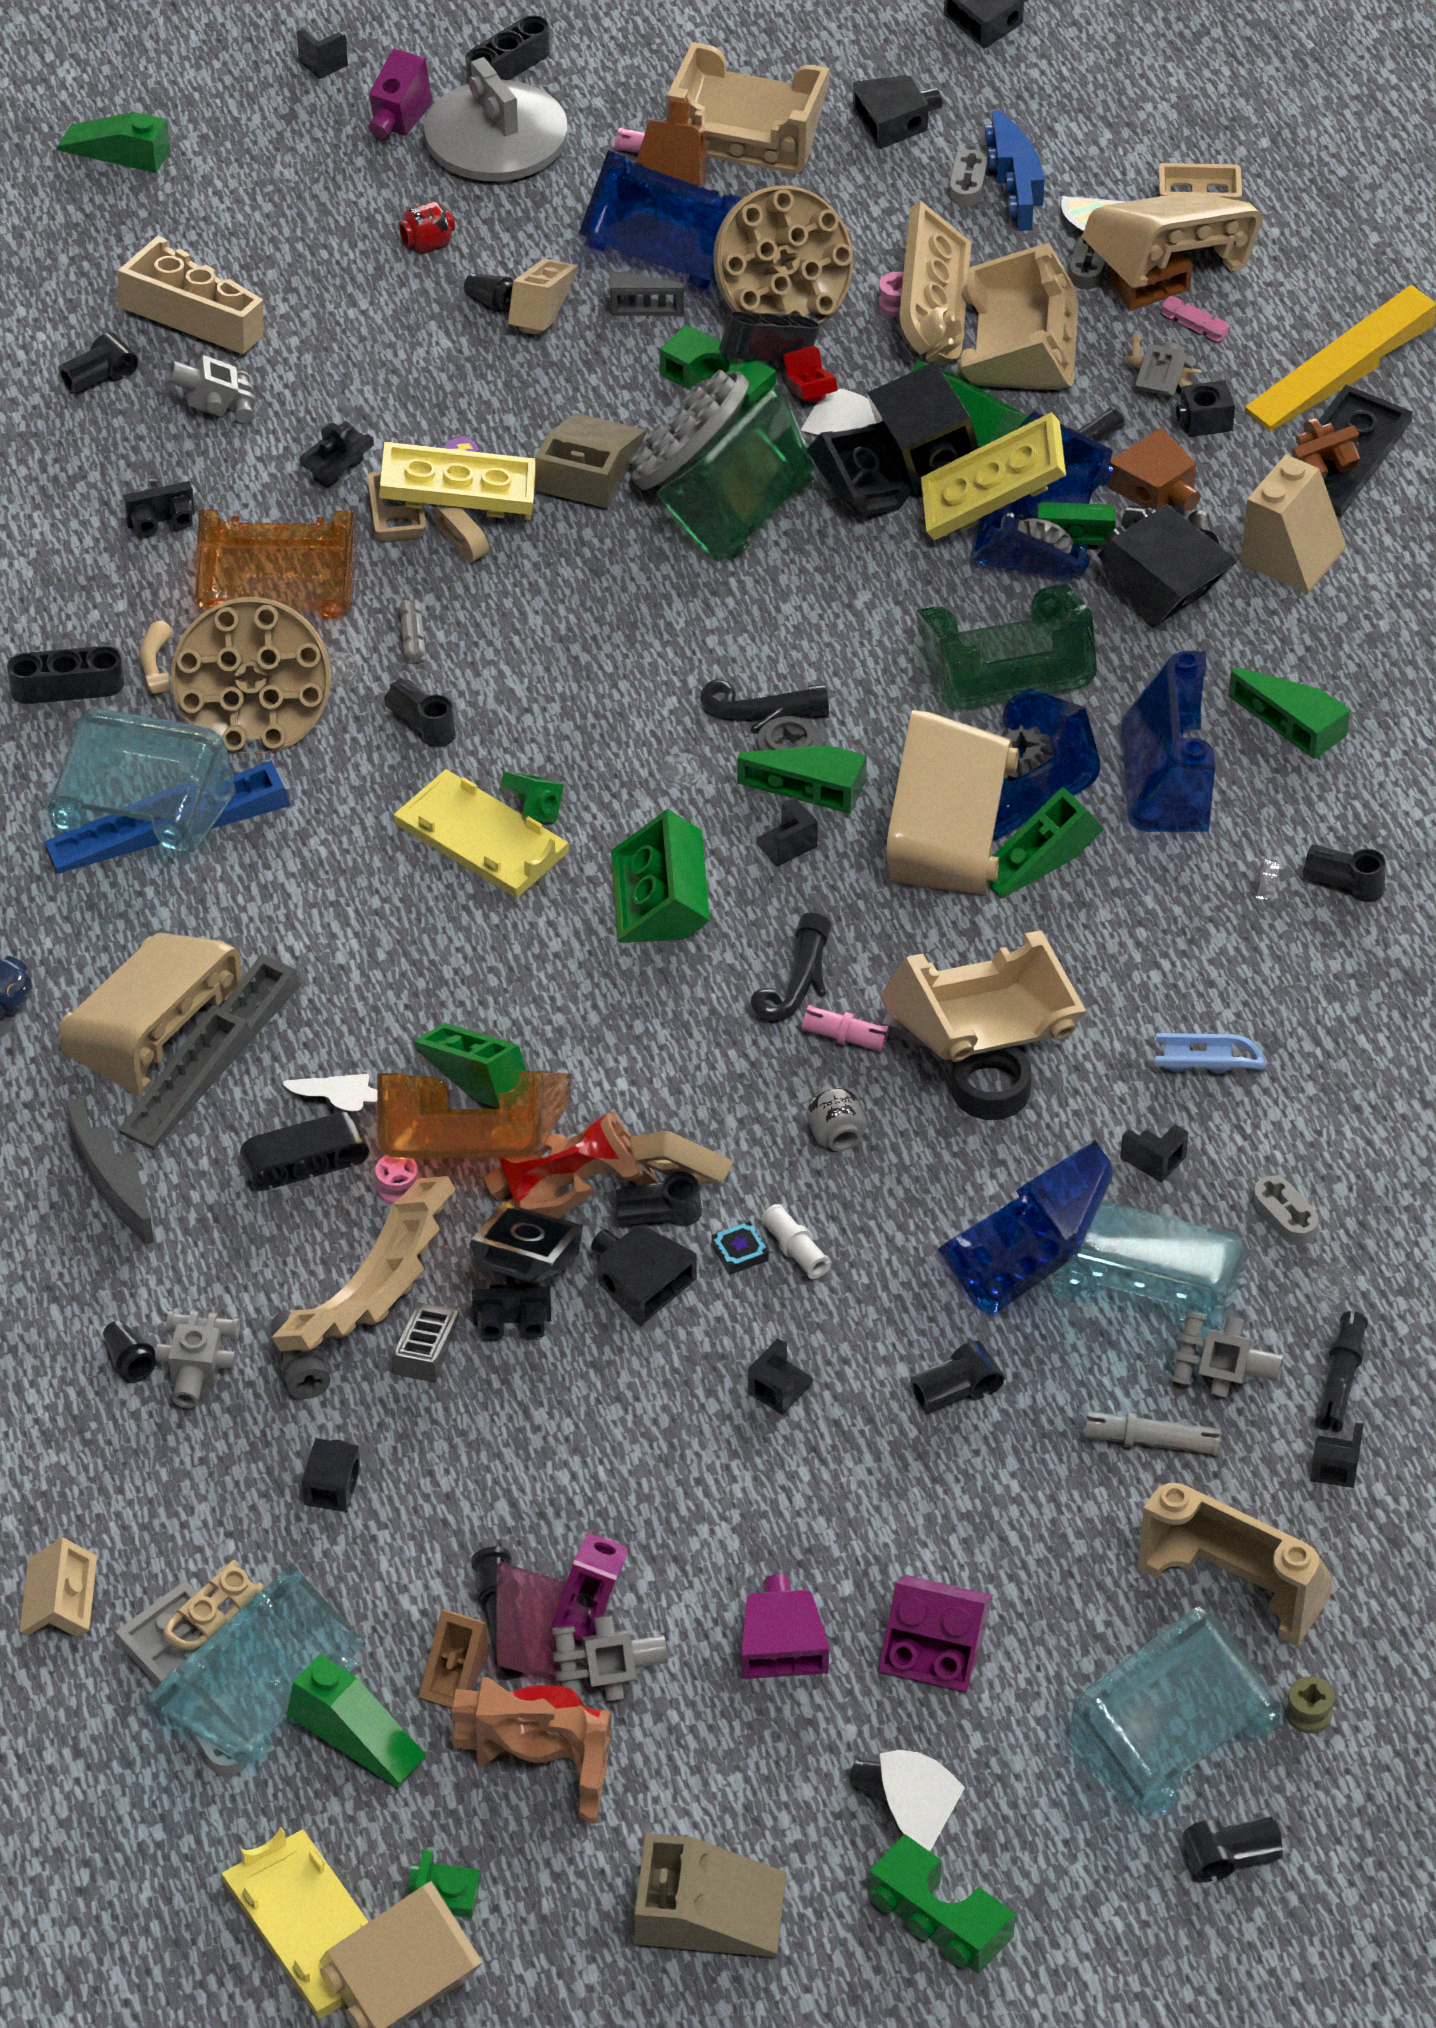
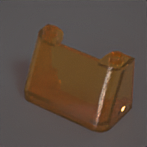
[195,509,358,617]
[377,1071,571,1159]

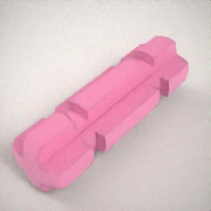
[1161,296,1229,342]

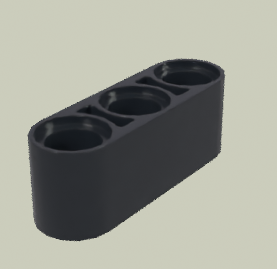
[465,15,550,84]
[719,311,820,362]
[7,646,125,704]
[240,1112,370,1191]

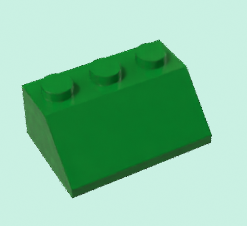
[912,360,1035,448]
[611,809,710,943]

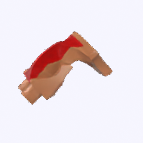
[484,1110,659,1219]
[452,1677,612,1824]

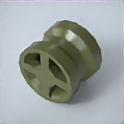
[1286,1676,1335,1734]

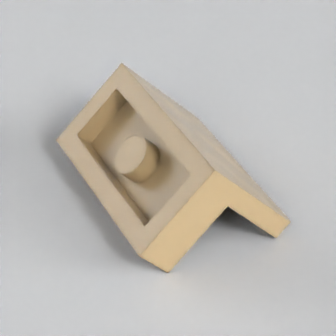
[20,1537,97,1636]

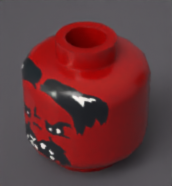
[399,202,455,253]

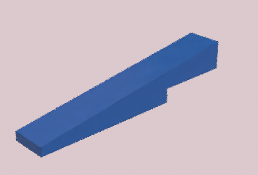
[44,760,291,874]

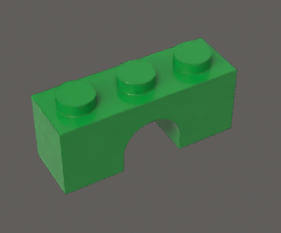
[659,325,776,421]
[868,1834,1016,1974]

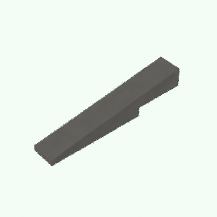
[118,953,300,1150]

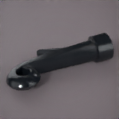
[700,679,830,734]
[751,913,832,1021]

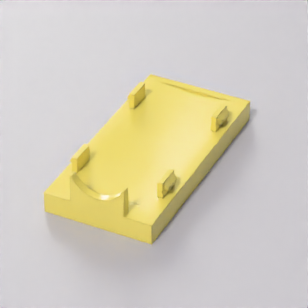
[921,412,1066,540]
[379,442,535,520]
[393,769,569,898]
[222,1827,368,2019]

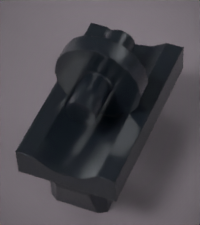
[300,421,374,488]
[123,477,195,537]
[472,1275,552,1340]

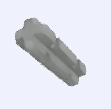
[400,599,426,664]

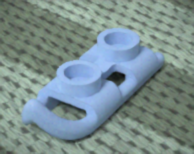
[1155,1033,1265,1074]

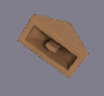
[418,1609,488,1708]

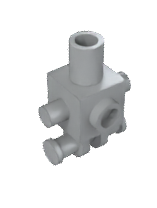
[165,355,255,424]
[155,1311,240,1408]
[1170,1311,1284,1397]
[552,1616,668,1701]

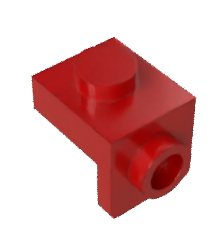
[782,346,838,402]

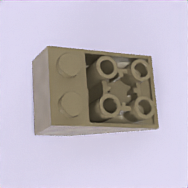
[535,413,646,508]
[635,1833,786,1957]

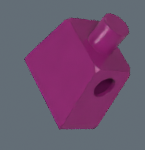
[368,48,433,139]
[550,1533,629,1641]
[741,1574,829,1679]

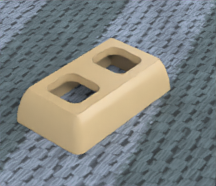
[1159,163,1242,201]
[368,472,426,542]
[630,1131,733,1186]

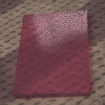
[496,1562,566,1684]

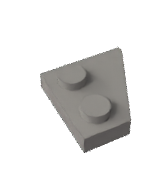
[115,1580,202,1700]

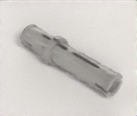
[1085,1410,1220,1456]

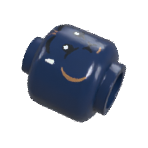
[0,956,33,1019]

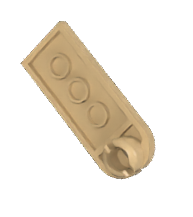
[899,200,971,366]

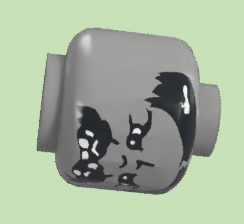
[806,1088,867,1152]

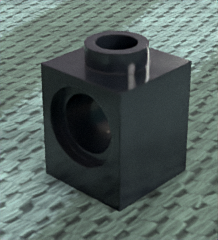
[1175,380,1235,437]
[302,1438,361,1513]

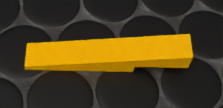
[1244,285,1436,431]

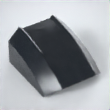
[806,423,912,516]
[470,1201,583,1283]

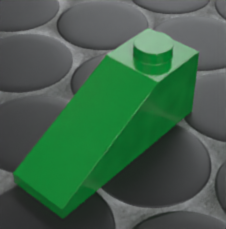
[57,112,170,173]
[1228,667,1350,759]
[737,745,867,814]
[989,787,1104,898]
[413,1023,532,1108]
[287,1654,426,1788]

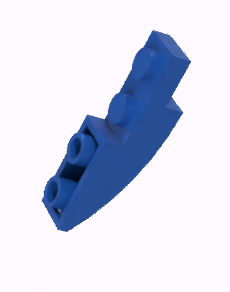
[985,110,1045,231]

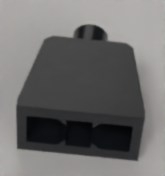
[944,0,1029,49]
[853,75,942,149]
[591,1225,697,1327]

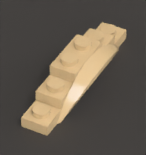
[272,1176,456,1352]

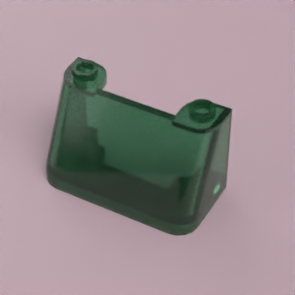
[656,385,815,562]
[916,583,1097,709]

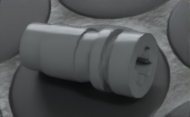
[271,1309,331,1399]

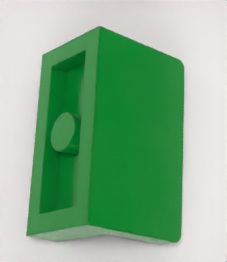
[1037,502,1116,545]

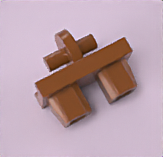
[1292,418,1360,479]

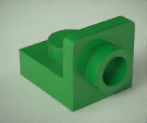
[500,771,564,823]
[408,1849,481,1918]

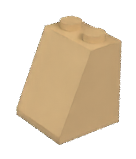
[1241,454,1346,594]
[319,1881,483,2028]

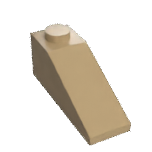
[508,259,578,334]

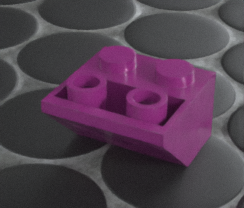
[878,1575,993,1692]

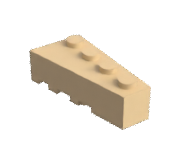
[118,235,263,354]

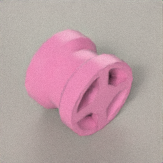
[879,272,904,316]
[375,1153,418,1205]

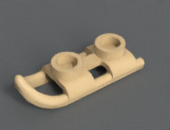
[163,1560,265,1651]

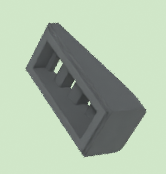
[610,272,684,316]
[393,1302,460,1383]

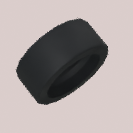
[952,1046,1032,1120]

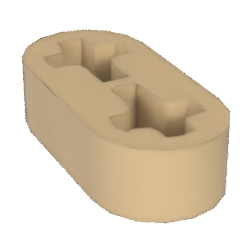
[434,505,489,563]

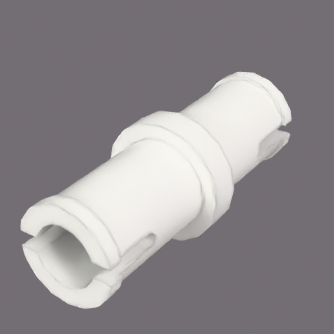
[761,1204,831,1279]

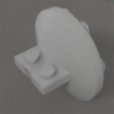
[424,57,568,183]
[630,370,757,504]

